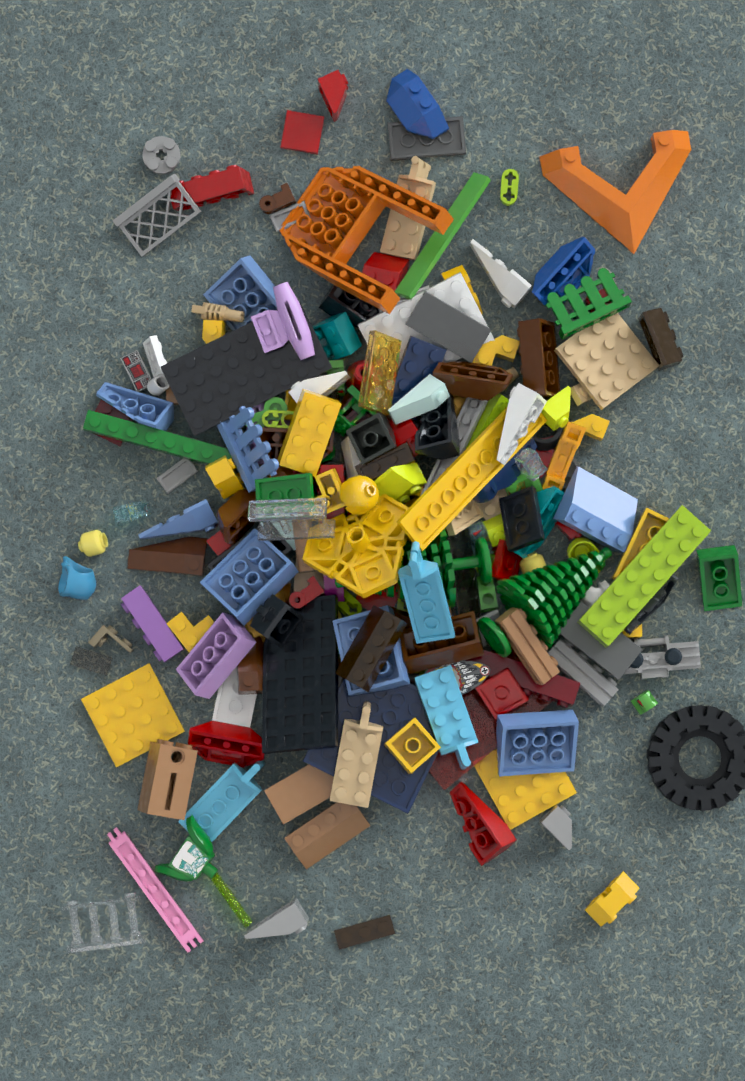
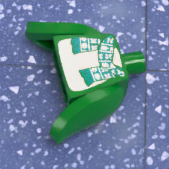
[154,815,218,882]

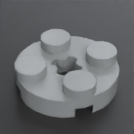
[142,136,181,175]

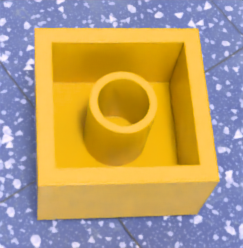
[384,718,441,774]

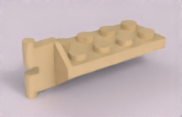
[380,156,436,260]
[330,701,383,808]

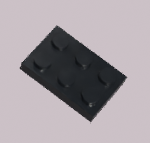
[499,486,545,553]

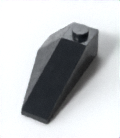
[319,285,380,328]
[415,391,460,460]

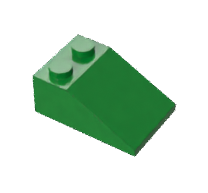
[696,545,742,611]

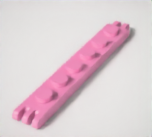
[107,827,204,953]

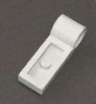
[143,335,169,396]

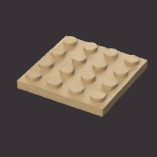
[554,313,659,410]

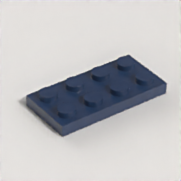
[383,336,447,421]

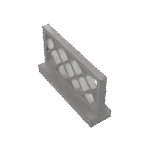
[113,174,201,257]

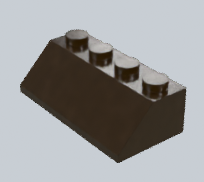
[335,605,407,692]

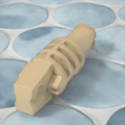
[191,302,245,322]

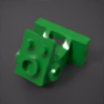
[333,385,380,437]

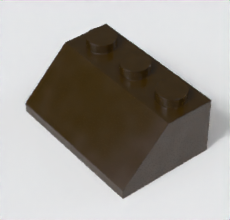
[638,308,683,371]

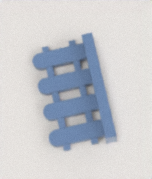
[217,406,279,493]

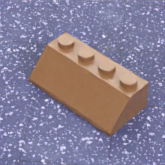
[284,802,370,869]

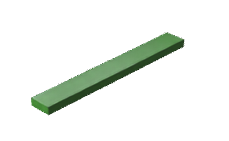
[395,173,491,300]

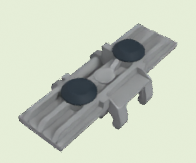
[608,635,701,681]

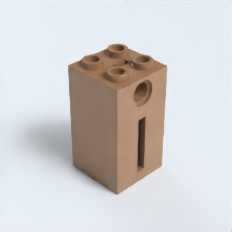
[137,739,198,820]
[264,765,334,825]

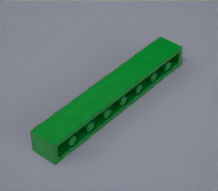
[83,410,234,465]

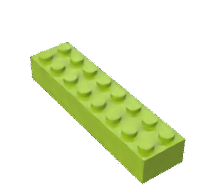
[577,505,711,648]

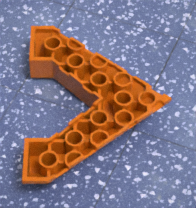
[539,130,691,254]

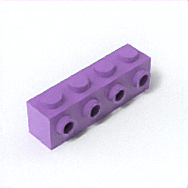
[121,585,185,663]

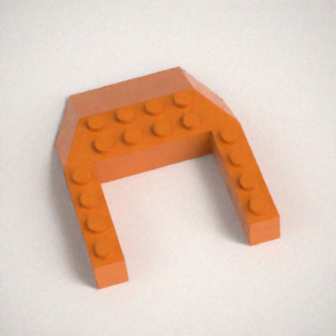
[279,166,454,314]

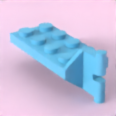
[398,541,455,644]
[414,665,479,770]
[178,760,265,842]

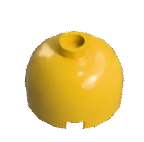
[340,475,379,515]

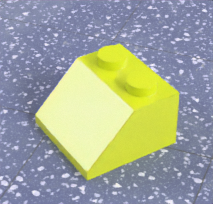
[374,462,427,504]

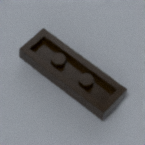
[355,442,416,480]
[334,915,395,950]

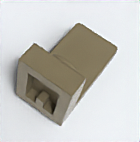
[88,625,134,653]

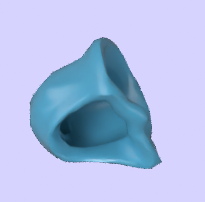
[58,556,96,600]

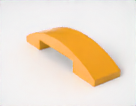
[542,421,586,491]

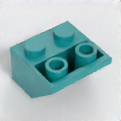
[312,312,362,360]

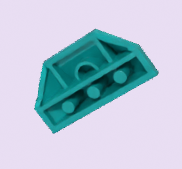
[514,486,564,559]

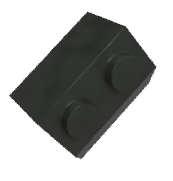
[346,412,397,465]

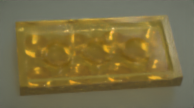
[358,330,402,416]

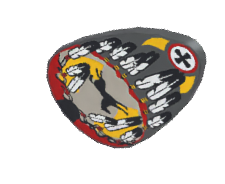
[425,660,491,695]

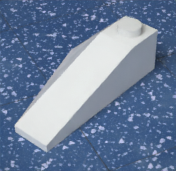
[470,239,532,309]
[497,383,547,465]

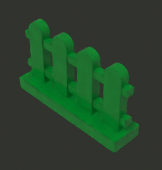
[545,268,632,340]

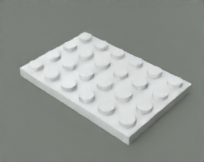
[358,272,495,386]

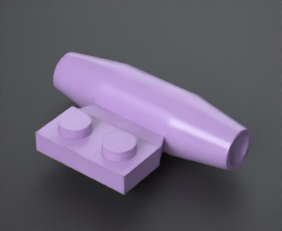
[251,282,315,360]

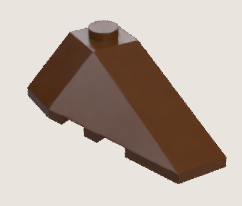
[127,536,208,577]
[237,636,264,695]

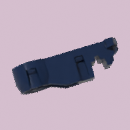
[472,436,537,503]

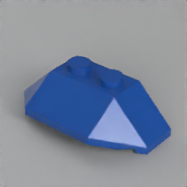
[386,69,449,139]
[532,236,595,306]

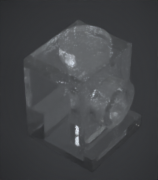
[514,447,548,482]

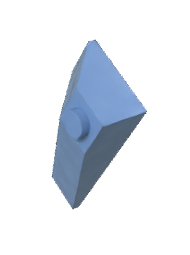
[96,382,174,431]
[138,499,218,540]

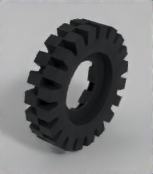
[647,705,745,811]

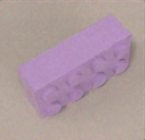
[176,612,256,699]

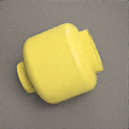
[78,530,108,557]
[520,552,546,574]

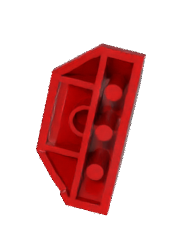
[188,721,265,768]

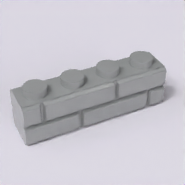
[547,638,619,707]

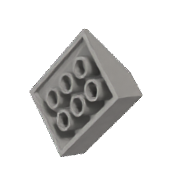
[244,898,309,939]

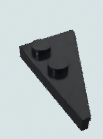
[624,575,678,635]

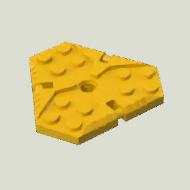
[302,494,409,598]

